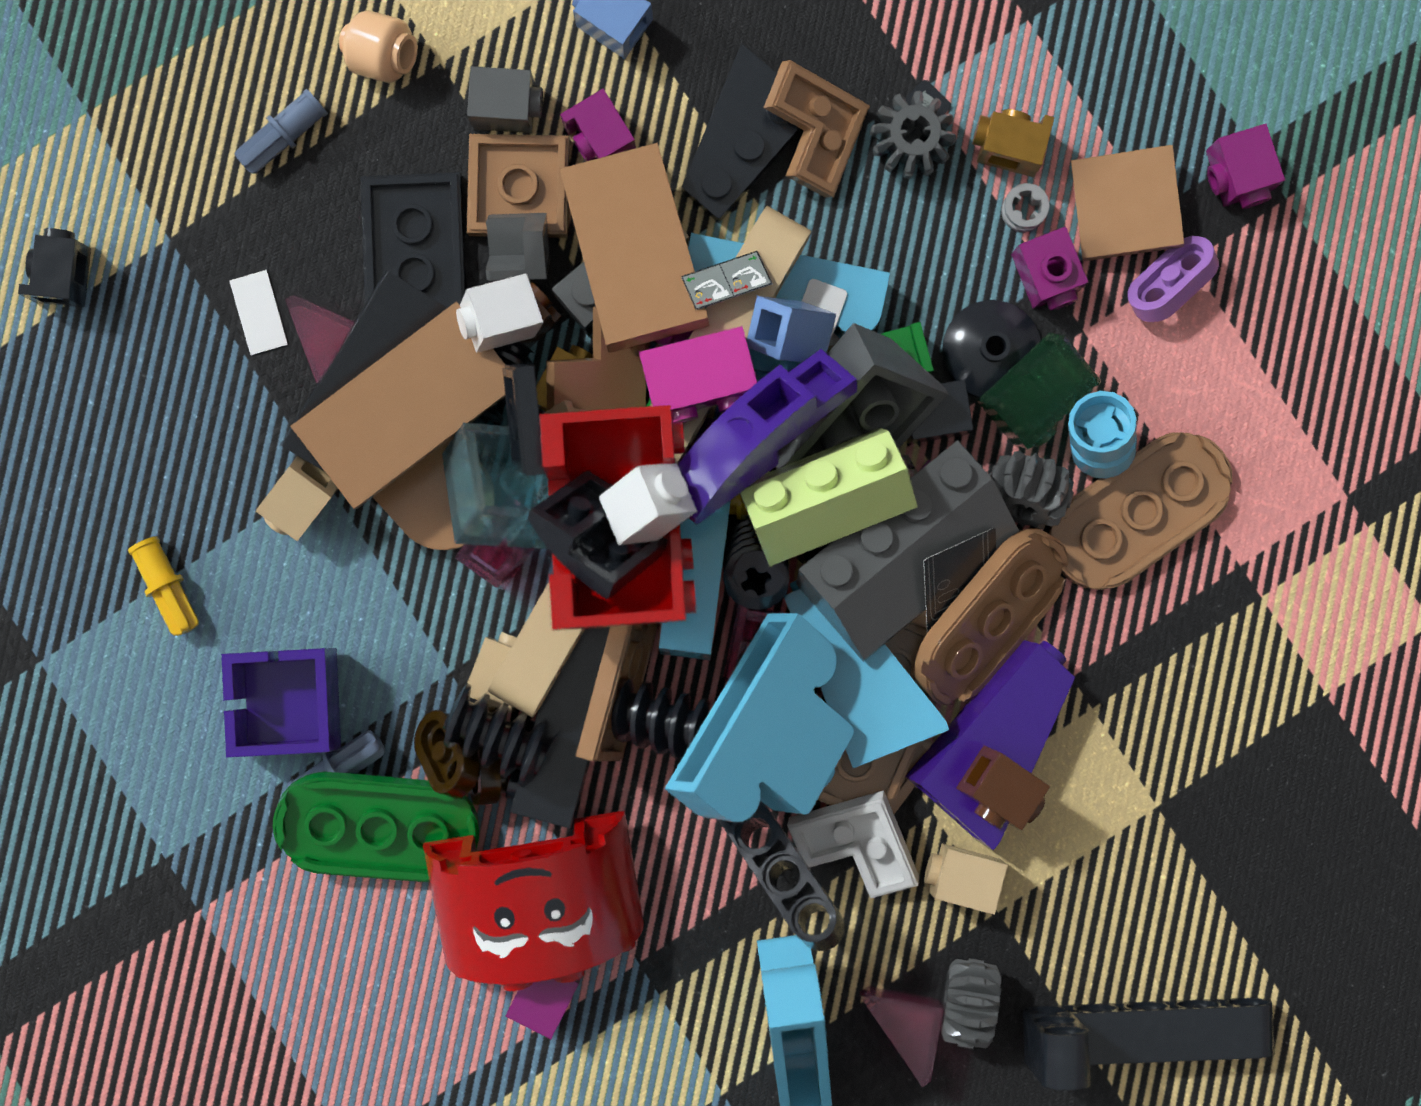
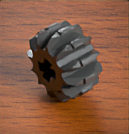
[870,91,956,179]
[989,451,1074,529]
[940,958,1002,1049]

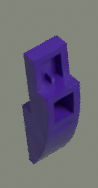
[677,349,857,525]

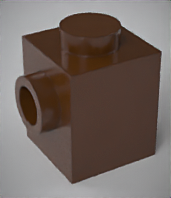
[956,745,1051,830]

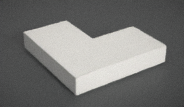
[787,790,919,898]

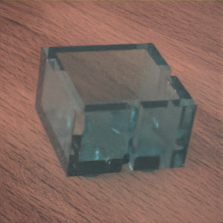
[442,423,549,549]

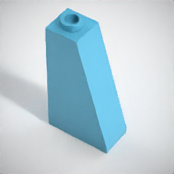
[659,501,730,660]
[784,580,950,768]

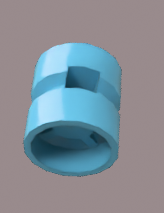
[1068,391,1137,479]

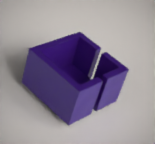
[221,648,341,758]

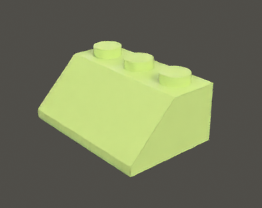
[740,428,918,566]

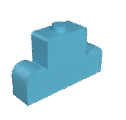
[688,233,890,382]
[664,613,854,822]
[757,933,832,1106]

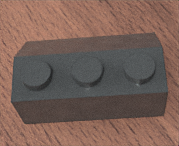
[776,323,949,469]

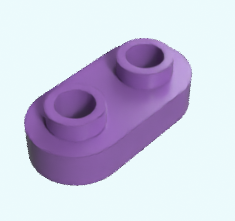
[1128,236,1219,322]

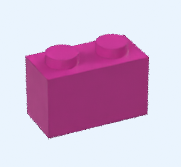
[639,326,757,423]

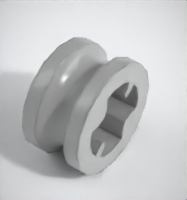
[1001,183,1050,233]

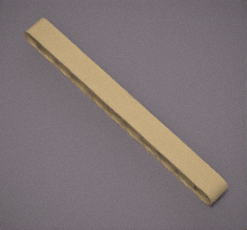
[488,206,812,718]

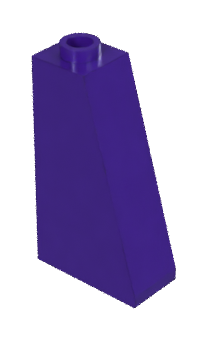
[905,640,1075,850]

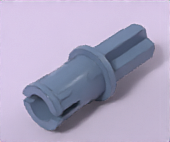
[235,89,328,174]
[287,730,385,787]

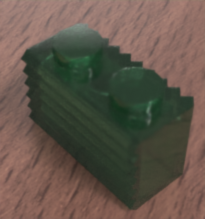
[977,333,1101,449]

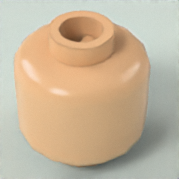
[339,10,418,83]

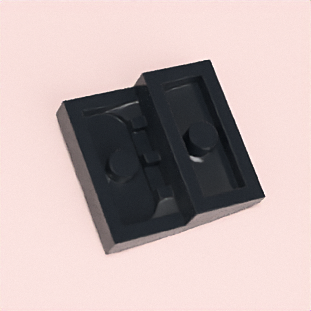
[527,470,668,600]

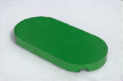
[273,772,479,882]

